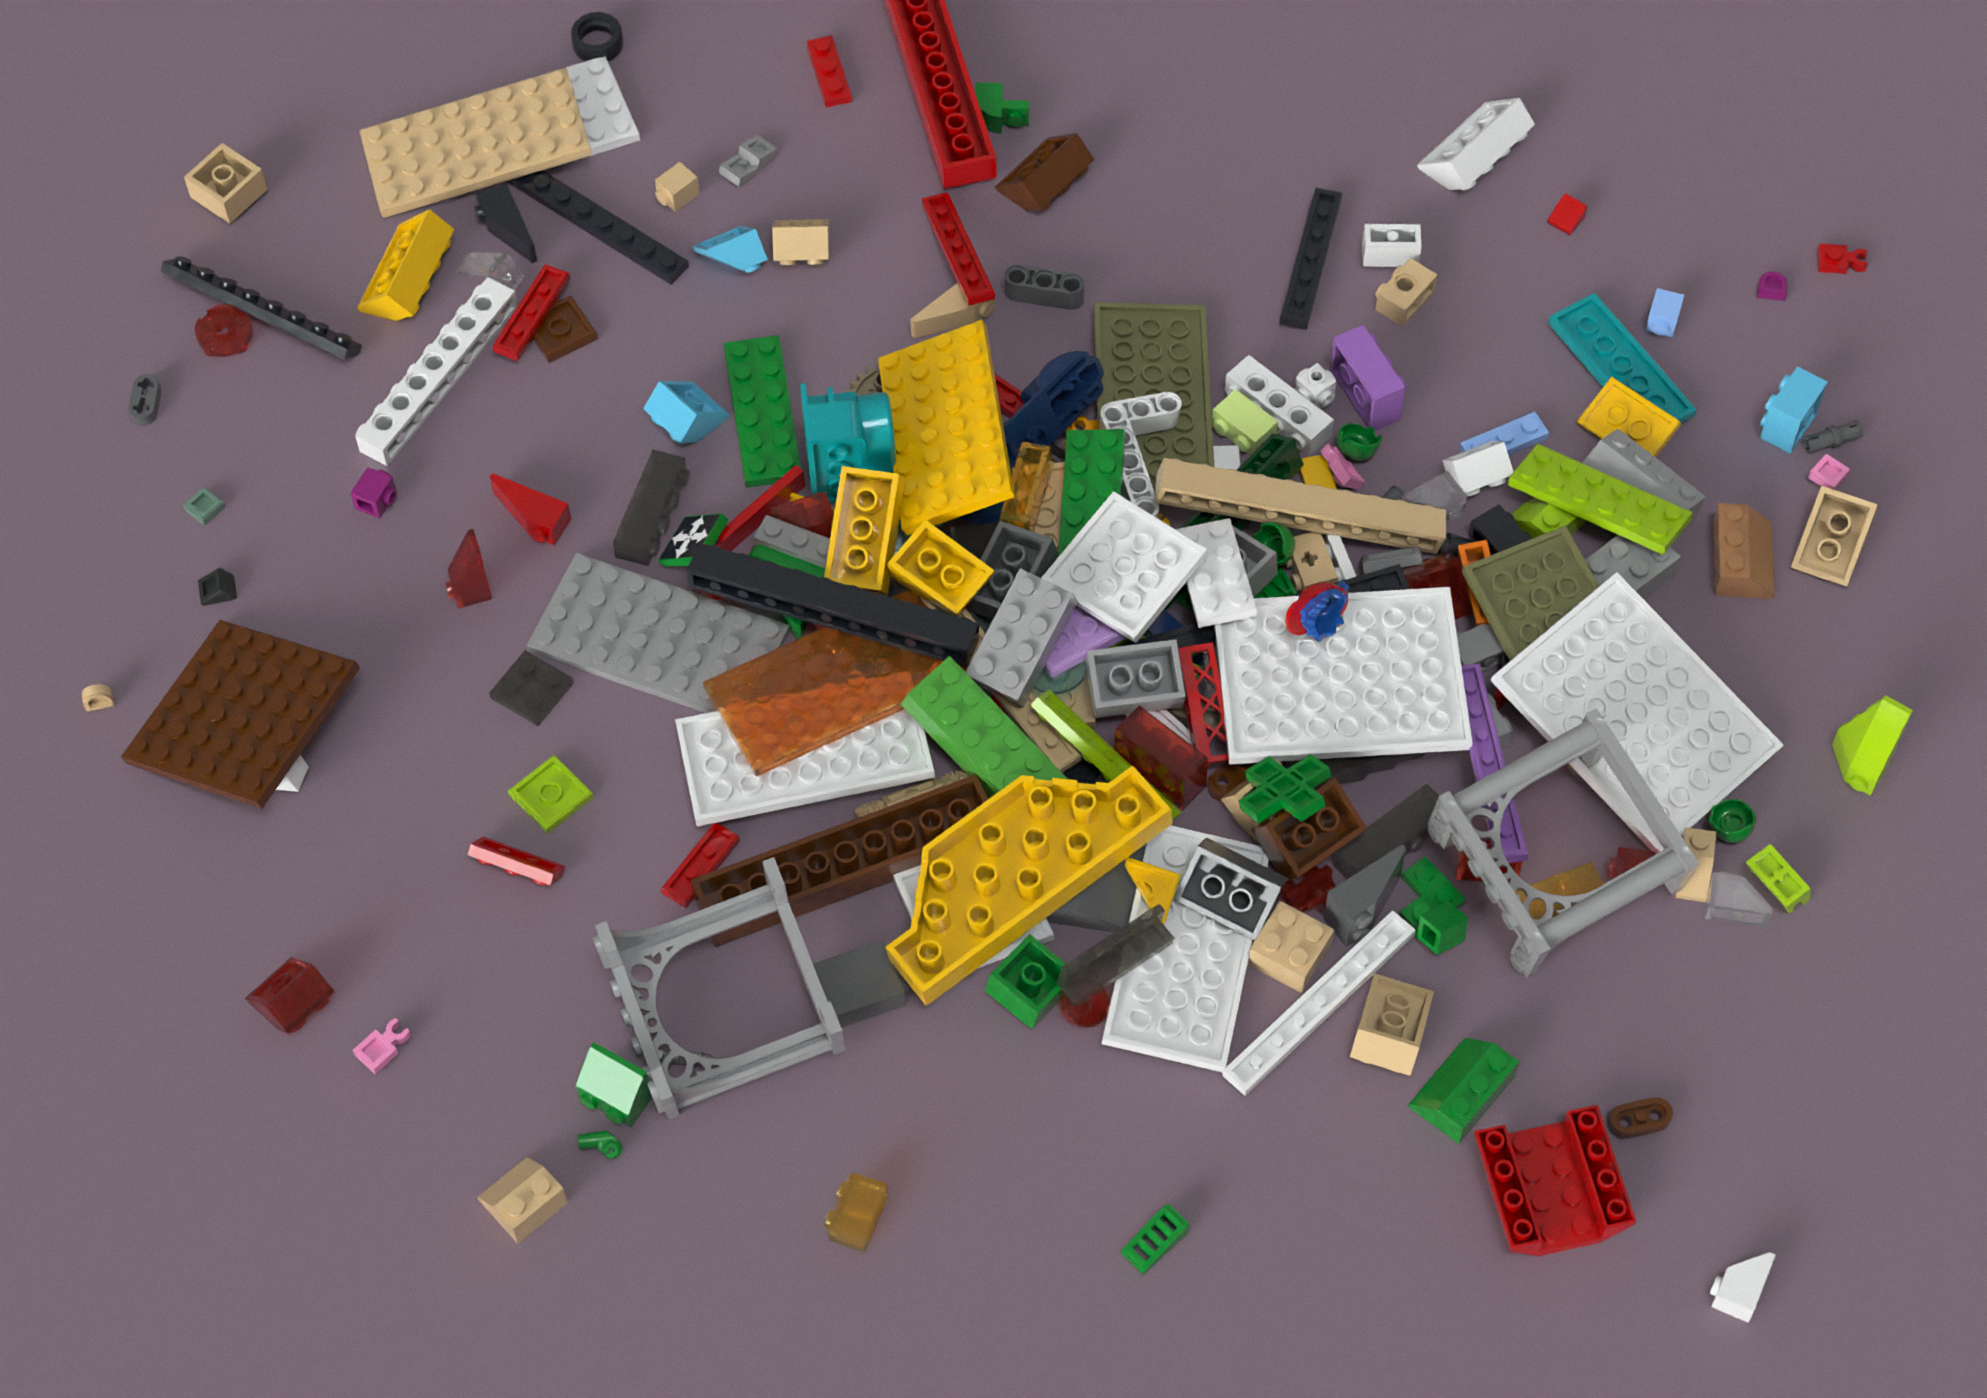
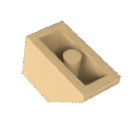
[1675,827,1716,902]

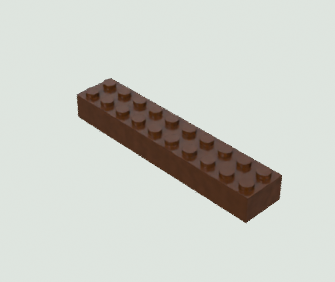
[691,774,988,947]

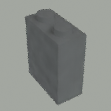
[813,940,909,1028]

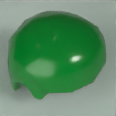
[1336,423,1383,461]
[1253,522,1296,567]
[1708,799,1756,843]

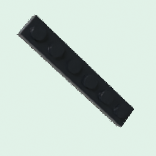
[1280,188,1342,329]

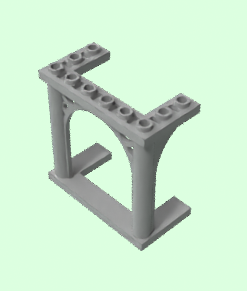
[1427,708,1700,978]
[592,857,846,1120]

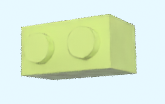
[1212,389,1278,456]

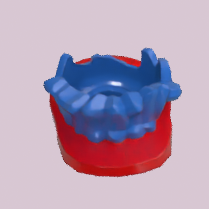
[1285,580,1349,642]

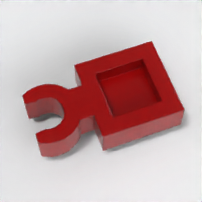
[1817,243,1868,274]

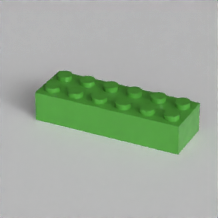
[901,656,1068,798]

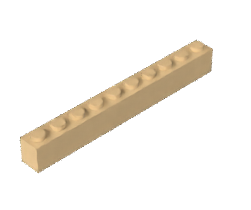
[1155,458,1446,554]

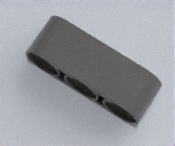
[1005,265,1084,310]

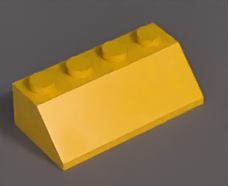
[356,209,454,322]

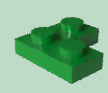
[1399,856,1466,936]

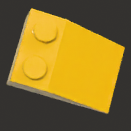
[888,520,995,616]

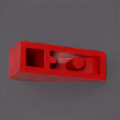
[490,473,571,545]

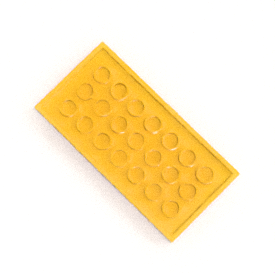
[878,320,1015,536]

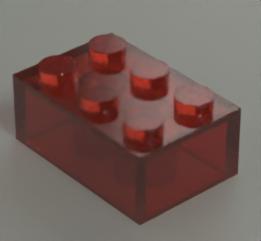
[1114,705,1208,811]

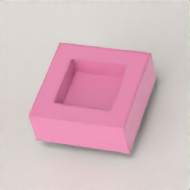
[1808,454,1850,490]

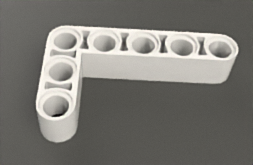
[1098,392,1182,518]

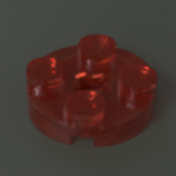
[195,304,253,357]

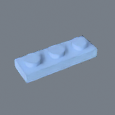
[1459,412,1549,456]

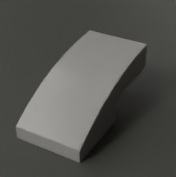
[719,135,778,187]

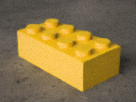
[824,466,906,595]

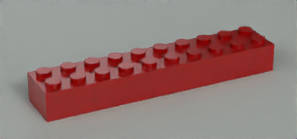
[884,0,997,189]

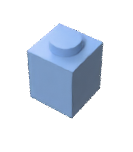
[1645,288,1684,338]

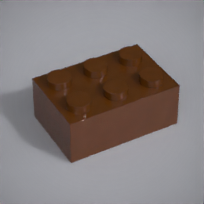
[1251,777,1368,880]

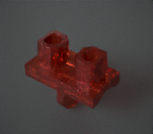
[1281,865,1336,913]

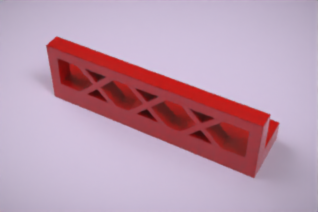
[1178,642,1229,771]

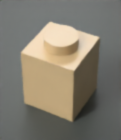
[655,162,700,212]

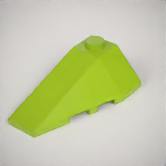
[1512,498,1587,539]
[1832,695,1913,796]

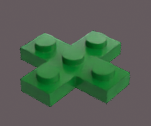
[1238,754,1332,824]

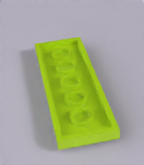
[1508,444,1693,555]

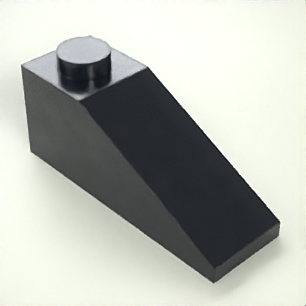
[474,184,537,263]

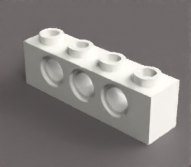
[1225,355,1334,456]

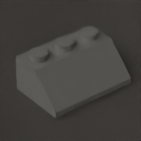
[1173,837,1289,940]

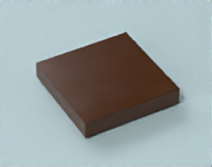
[533,295,598,363]

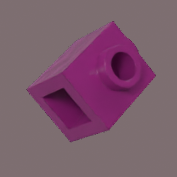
[350,467,397,519]

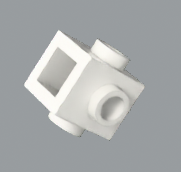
[1295,363,1336,409]

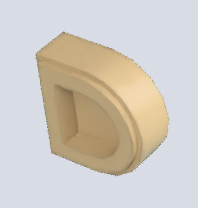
[82,684,116,712]

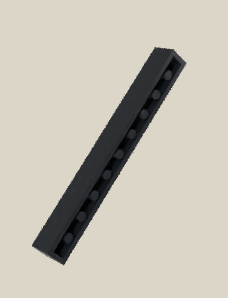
[687,543,979,668]

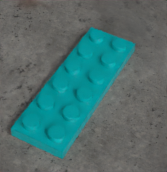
[1548,292,1697,424]

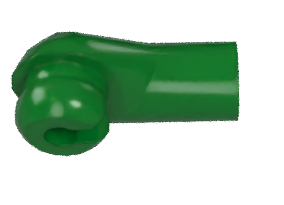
[578,1130,623,1159]

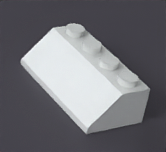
[1417,98,1535,191]

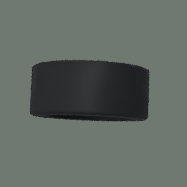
[571,12,623,61]

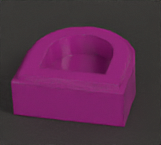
[1757,271,1787,301]

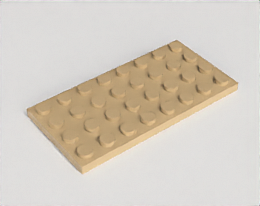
[359,68,593,218]

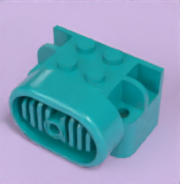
[800,383,896,505]

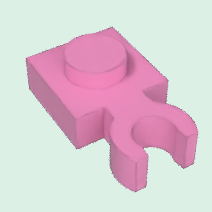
[1320,444,1366,490]
[352,1018,411,1075]

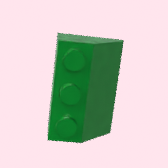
[1408,1038,1519,1144]

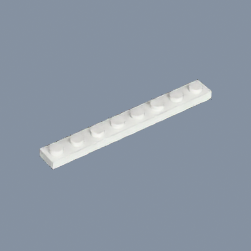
[1222,910,1416,1096]

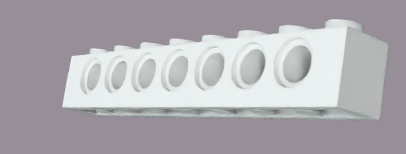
[355,277,518,466]

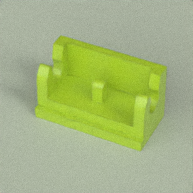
[1746,844,1811,913]

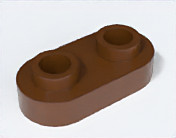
[1207,761,1257,801]
[1609,1097,1673,1139]

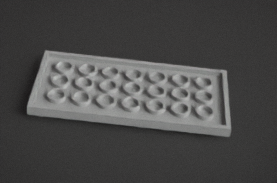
[526,553,790,713]

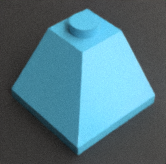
[692,225,768,272]

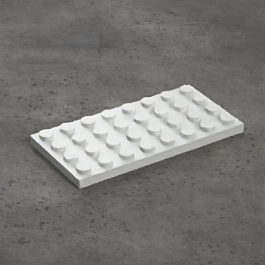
[675,672,935,827]
[1101,826,1269,1072]

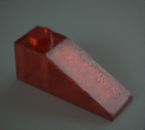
[445,529,492,609]

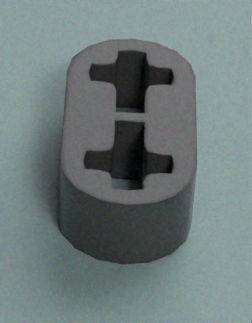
[129,374,161,426]

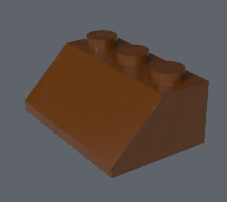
[995,133,1094,211]

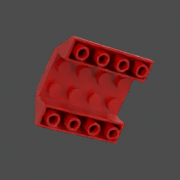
[1474,1105,1637,1256]

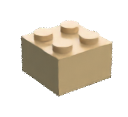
[184,143,268,224]
[1248,901,1335,994]

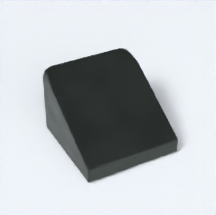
[198,568,237,606]

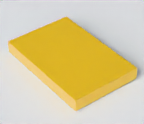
[1577,377,1681,458]

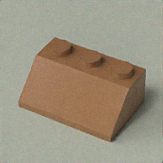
[1713,503,1775,599]

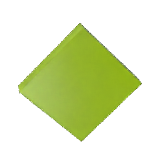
[508,755,594,834]

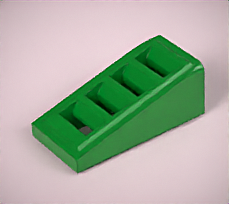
[1120,1203,1190,1275]

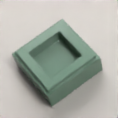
[183,487,225,526]

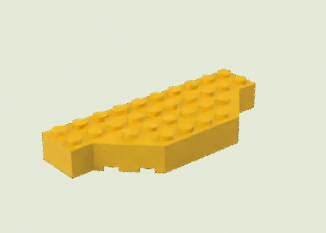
[885,765,1172,1006]

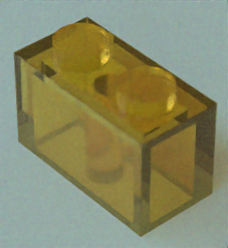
[825,1172,889,1253]

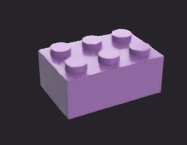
[1330,325,1407,431]

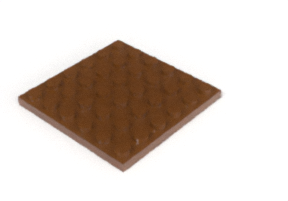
[121,620,360,809]

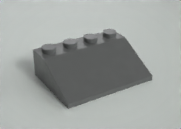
[1048,843,1147,934]

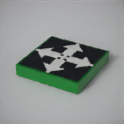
[658,513,728,567]

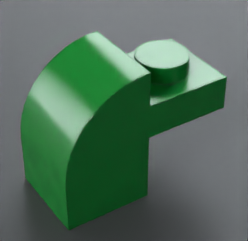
[975,82,1029,134]

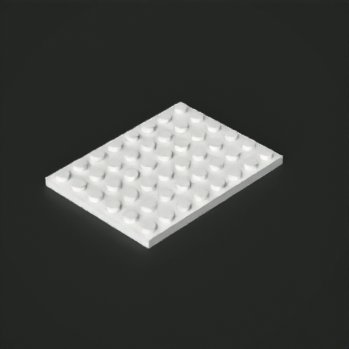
[1490,572,1784,855]
[1214,587,1473,764]

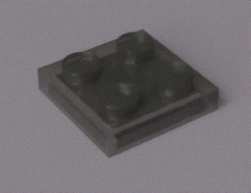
[489,650,574,726]

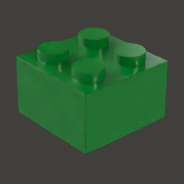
[984,934,1077,1029]

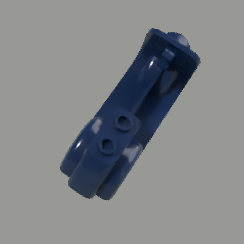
[1003,351,1104,478]

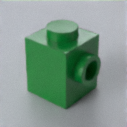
[1417,901,1469,955]

